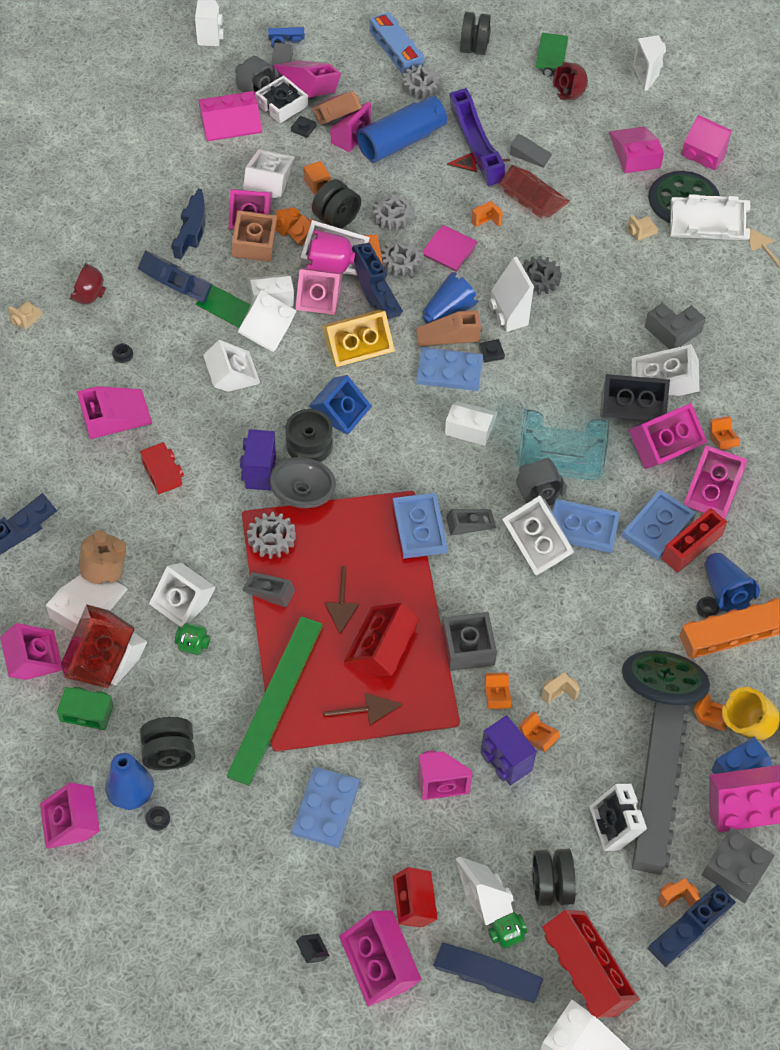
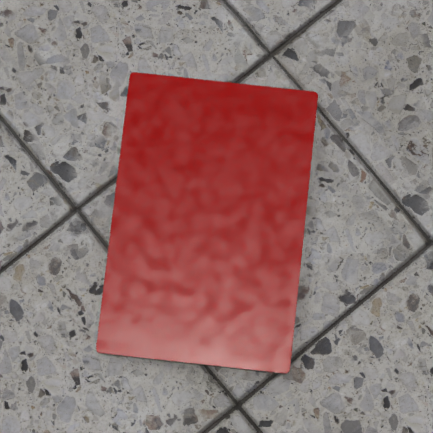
[242,490,460,752]

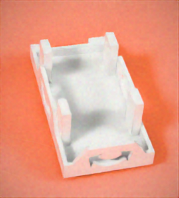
[670,194,750,241]

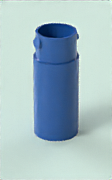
[357,96,447,163]

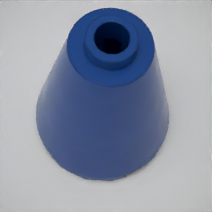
[422,272,479,324]
[704,553,760,612]
[105,753,154,810]

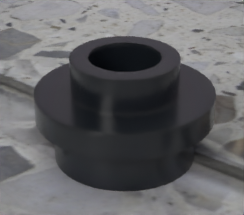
[112,343,133,363]
[696,596,719,618]
[146,806,170,831]

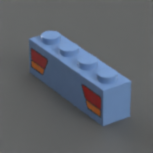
[370,12,425,75]

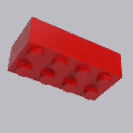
[542,910,640,1018]

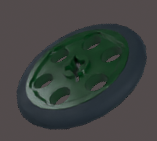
[648,171,720,223]
[622,650,710,705]

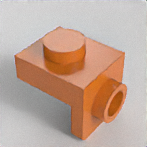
[471,201,503,227]
[275,207,303,236]
[287,215,315,246]
[710,416,740,450]
[485,672,512,710]
[694,693,727,731]
[519,711,560,752]
[657,878,700,908]

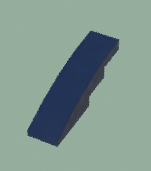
[433,942,543,1003]

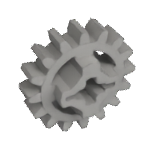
[402,64,442,99]
[373,193,414,231]
[381,238,424,277]
[247,512,296,559]

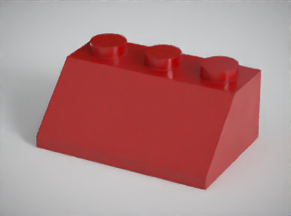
[344,602,419,677]

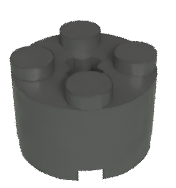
[235,56,279,93]
[516,458,567,506]

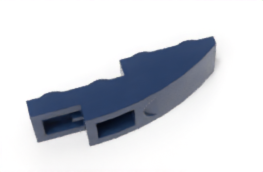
[171,188,206,260]
[352,242,403,319]
[137,250,213,303]
[0,493,57,554]
[647,884,736,968]

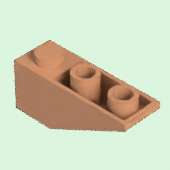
[311,90,362,125]
[416,310,481,346]

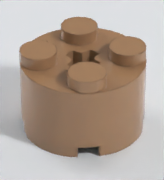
[78,530,126,584]

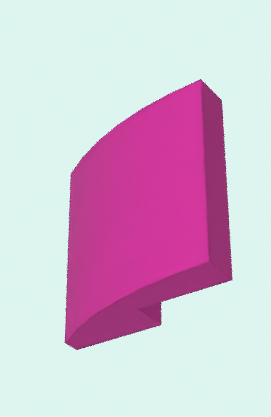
[422,225,478,272]

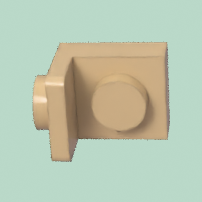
[627,215,658,241]
[8,301,43,330]

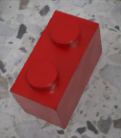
[140,442,184,495]
[392,867,438,928]

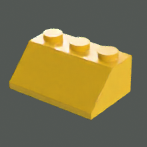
[321,310,395,367]

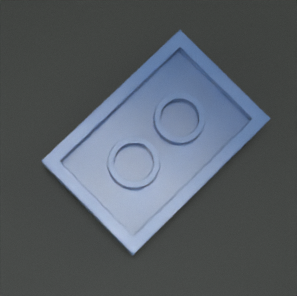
[416,347,483,391]
[622,489,696,560]
[393,493,448,559]
[553,499,620,553]
[292,767,360,848]

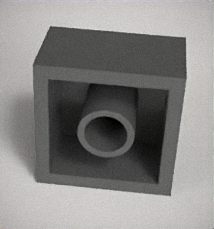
[442,612,497,671]
[701,827,775,904]

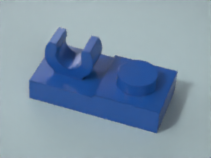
[268,27,305,48]

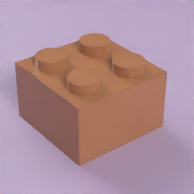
[232,210,277,262]

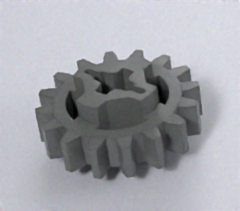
[521,256,562,295]

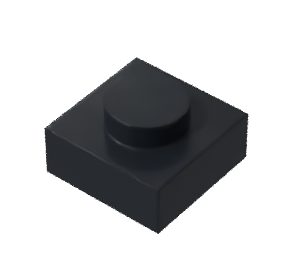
[291,115,317,138]
[479,339,505,363]
[296,934,330,963]

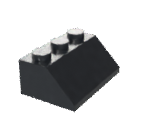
[600,374,670,421]

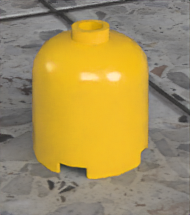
[722,686,780,741]

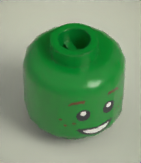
[174,622,210,655]
[488,911,528,949]

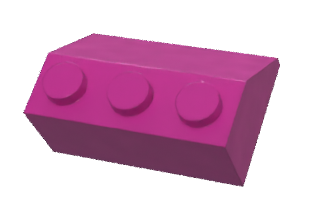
[199,91,262,142]
[339,910,422,1006]

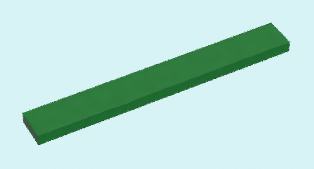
[227,616,323,786]

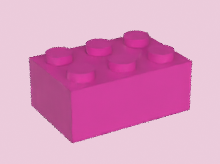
[709,765,780,832]

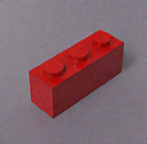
[662,508,727,573]

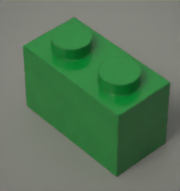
[57,687,114,731]

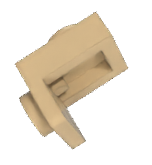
[541,672,580,704]

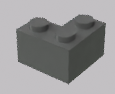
[645,303,706,349]

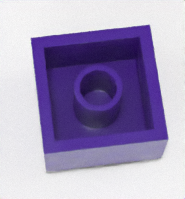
[240,429,276,491]
[481,715,537,786]

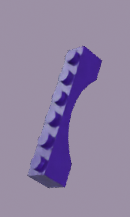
[449,88,506,186]

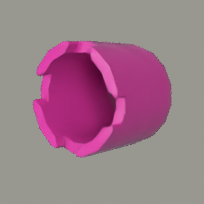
[306,229,355,274]

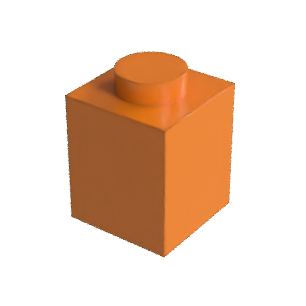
[303,161,331,195]

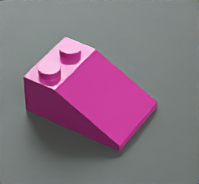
[609,126,664,173]
[628,403,707,469]
[684,445,748,519]

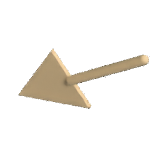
[747,227,780,268]

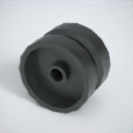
[460,11,491,55]
[312,179,361,229]
[285,409,333,462]
[140,717,196,771]
[532,848,576,906]

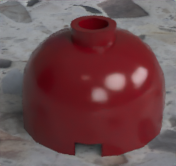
[553,62,588,100]
[70,263,106,305]

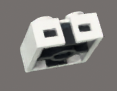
[255,75,308,124]
[589,784,647,851]

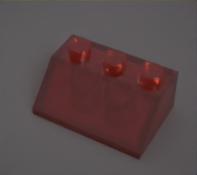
[499,165,570,218]
[61,604,135,688]

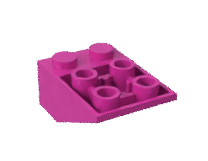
[273,60,342,98]
[77,386,152,439]

